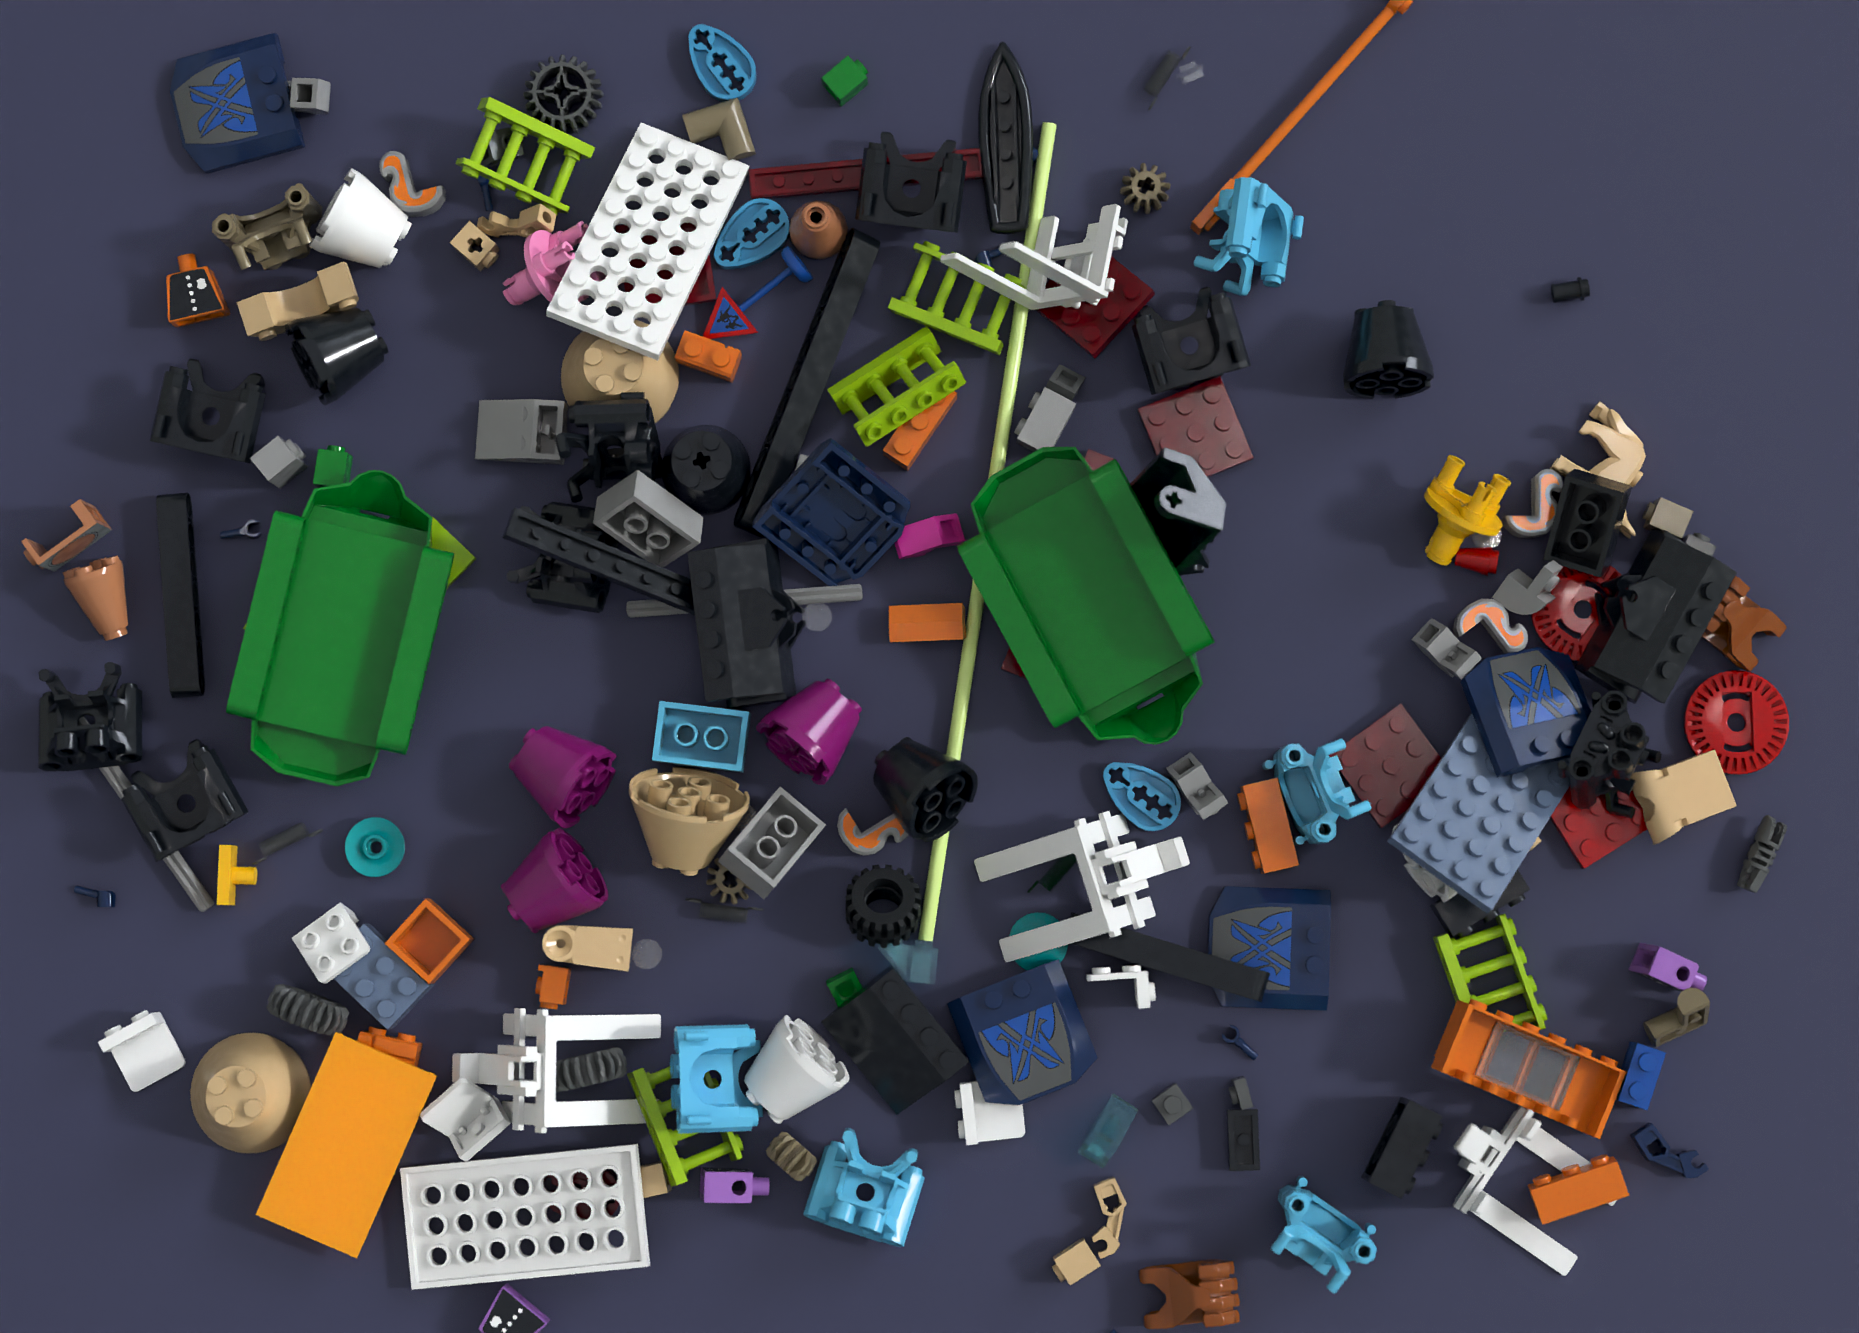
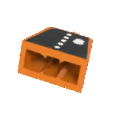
[166,254,230,328]

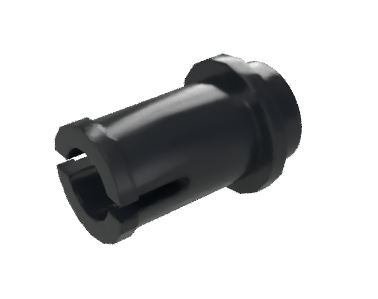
[1551,277,1590,303]

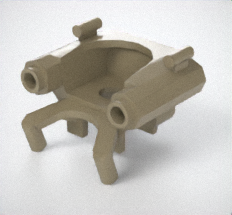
[212,183,322,270]

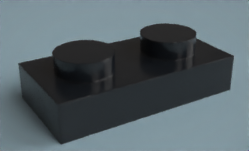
[1227,1109,1260,1171]

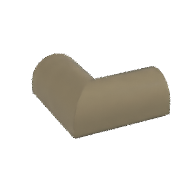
[682,98,756,160]
[1643,988,1710,1047]

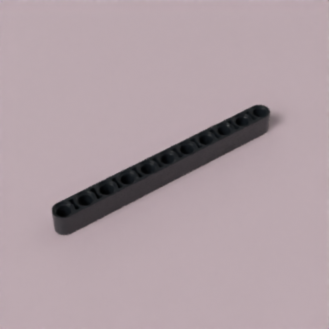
[734,228,880,538]

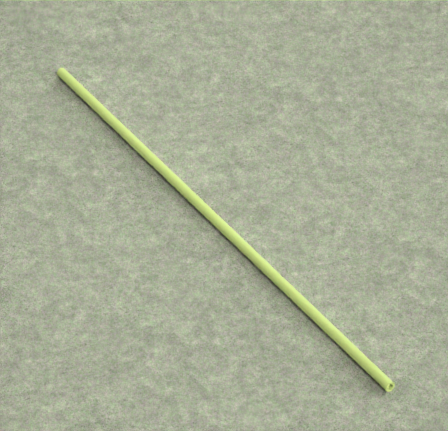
[918,122,1057,942]

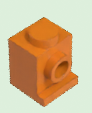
[535,964,572,1010]

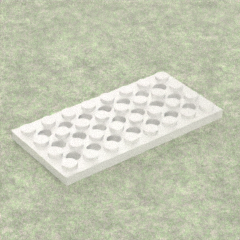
[546,123,749,361]
[400,1144,650,1290]

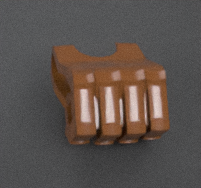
[1702,576,1787,672]
[1138,1259,1240,1329]

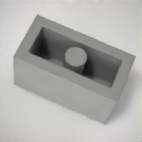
[1014,387,1076,452]
[250,436,308,489]

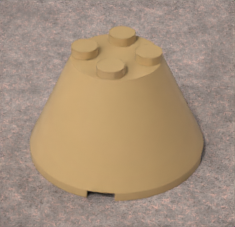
[561,319,679,423]
[629,767,750,876]
[190,1032,311,1153]

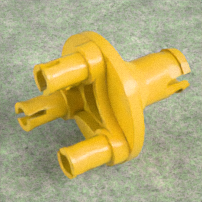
[1424,455,1511,566]

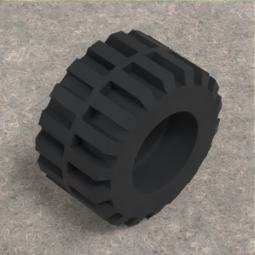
[845,864,921,948]

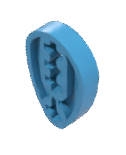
[689,24,757,102]
[714,198,790,270]
[1102,762,1181,831]

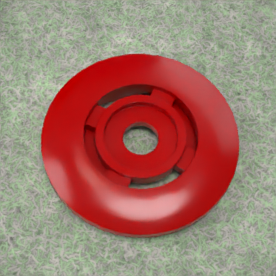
[1531,565,1622,661]
[1684,670,1789,775]

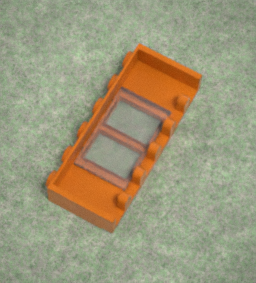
[1431,999,1627,1139]

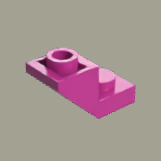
[894,513,965,559]

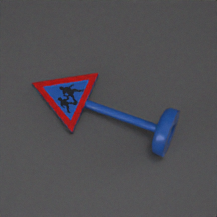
[703,246,813,339]

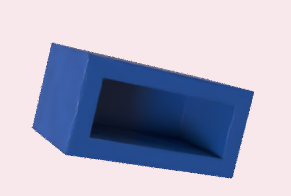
[1616,1042,1666,1110]

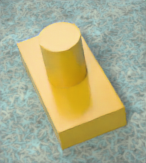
[217,845,257,905]

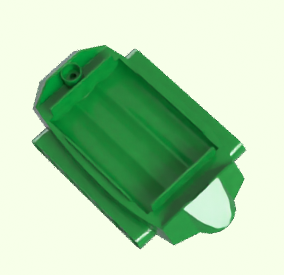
[957,447,1215,745]
[226,470,454,786]

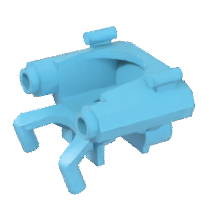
[1194,177,1304,296]
[1262,738,1371,846]
[670,1024,763,1134]
[803,1128,925,1247]
[1271,1176,1377,1293]

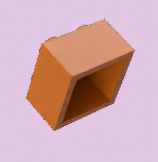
[385,898,475,984]

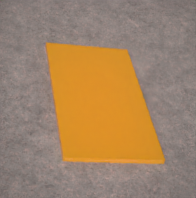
[256,1032,437,1258]

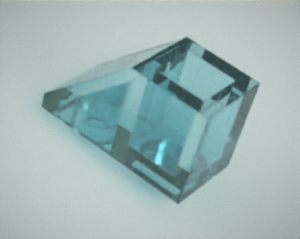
[878,939,939,984]

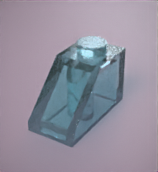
[1078,1093,1138,1168]

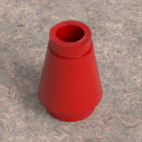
[1455,547,1499,576]

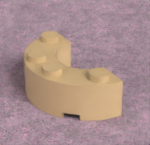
[237,261,359,341]

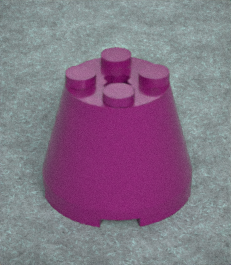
[756,678,862,785]
[509,726,617,828]
[501,828,609,934]

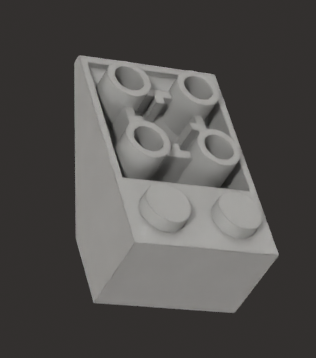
[475,399,568,465]

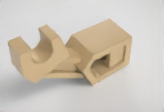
[477,203,556,238]
[1092,1176,1127,1259]

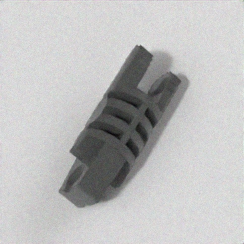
[1737,815,1788,893]

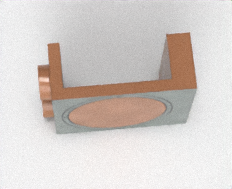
[21,499,112,572]

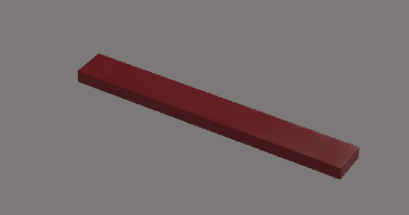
[748,148,982,200]

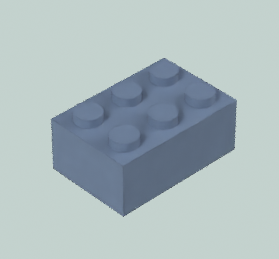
[334,924,435,1030]

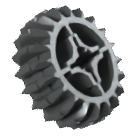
[523,54,603,134]
[266,984,349,1037]
[556,1047,627,1092]

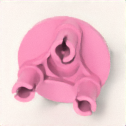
[502,221,606,306]

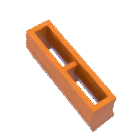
[889,603,966,642]

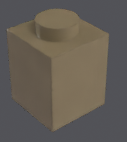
[1642,497,1694,539]

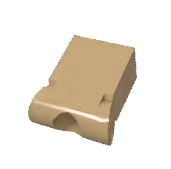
[1631,750,1737,845]
[542,925,633,971]

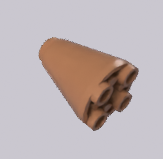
[789,200,848,260]
[62,555,128,641]

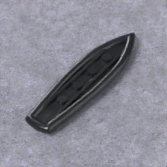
[978,42,1033,234]

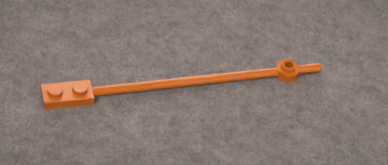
[1190,0,1414,235]

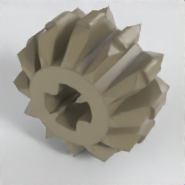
[1120,163,1171,214]
[706,858,752,905]
[766,1132,817,1181]

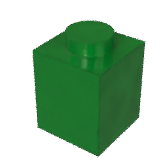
[821,56,868,107]
[313,445,353,488]

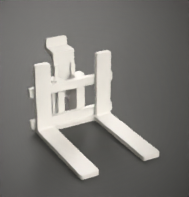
[940,204,1128,310]
[974,811,1190,962]
[452,1008,661,1133]
[1452,1106,1617,1276]

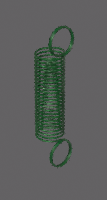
[1028,854,1077,893]

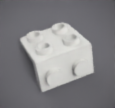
[292,902,370,984]
[1086,965,1156,1009]
[98,1010,186,1092]
[420,1078,511,1162]
[954,1081,1025,1145]

